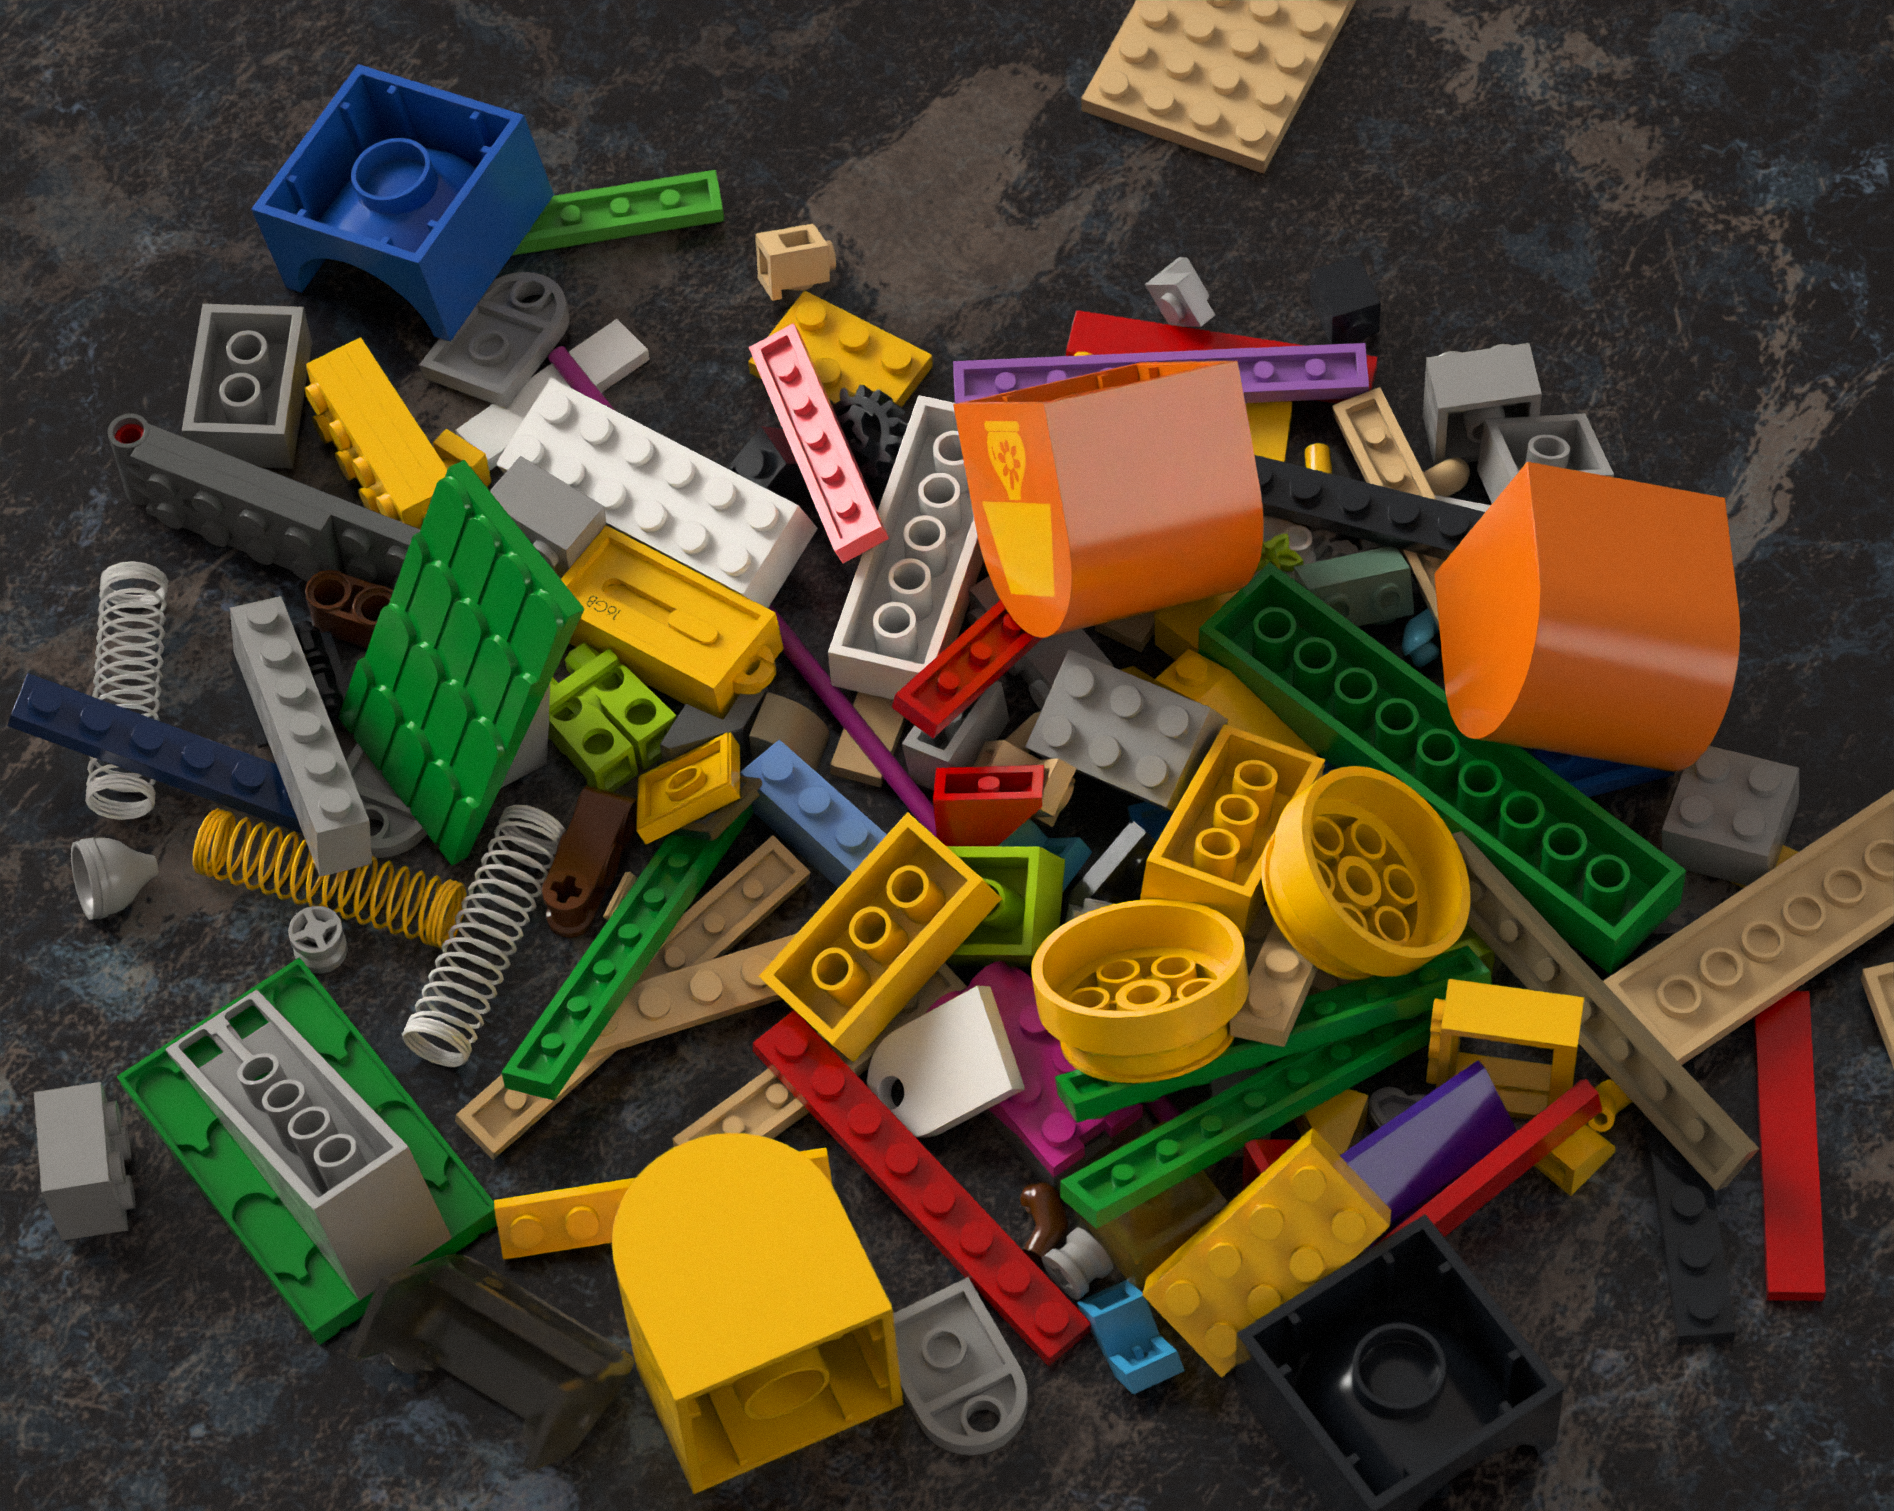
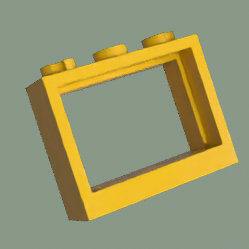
[1426,979,1584,1120]

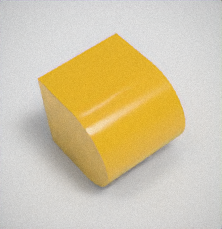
[612,1133,903,1494]

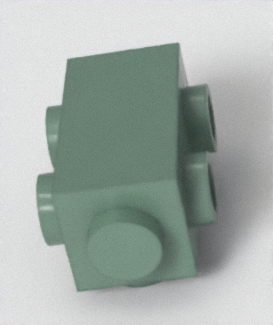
[1294,546,1414,626]

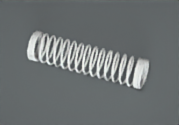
[85,561,168,820]
[402,804,566,1067]

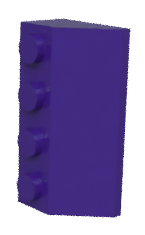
[1340,1060,1517,1259]

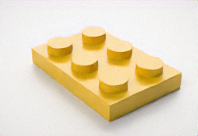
[748,290,933,407]

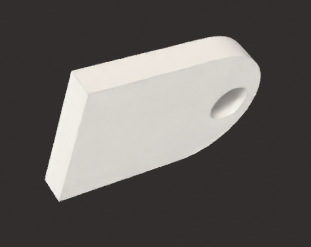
[867,986,1025,1138]

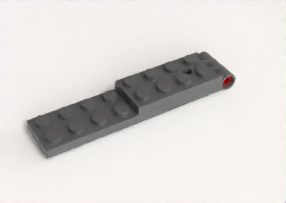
[108,414,421,590]

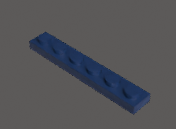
[7,673,303,834]

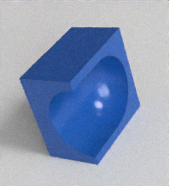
[251,64,554,342]

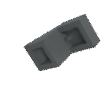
[660,687,768,764]

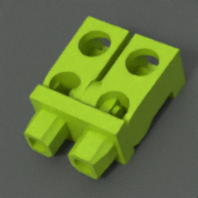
[548,642,677,792]

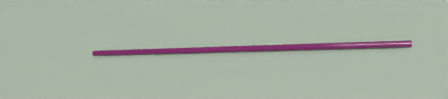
[548,346,1181,1125]

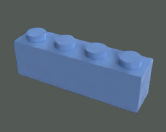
[740,739,887,888]

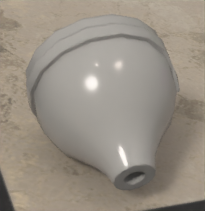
[71,837,159,920]

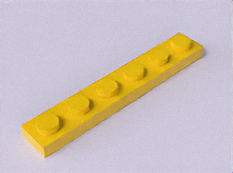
[494,1148,833,1260]

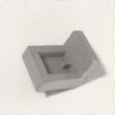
[1145,257,1215,327]

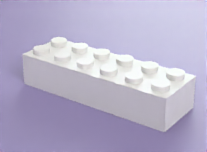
[496,378,818,608]
[828,395,984,700]

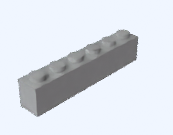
[230,596,372,877]

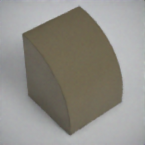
[749,692,830,771]

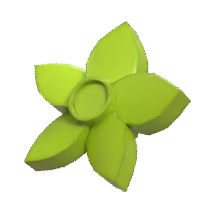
[1256,534,1304,572]

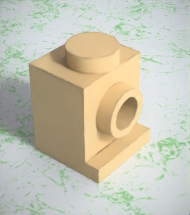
[756,224,836,301]

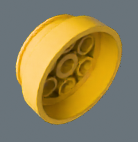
[1261,766,1470,980]
[1031,899,1249,1083]

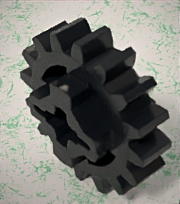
[829,385,908,495]

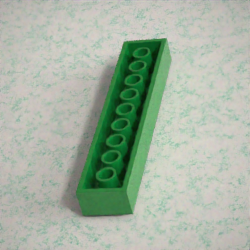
[1198,562,1686,974]

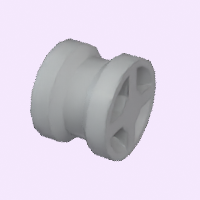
[288,906,348,974]
[1042,1227,1113,1300]

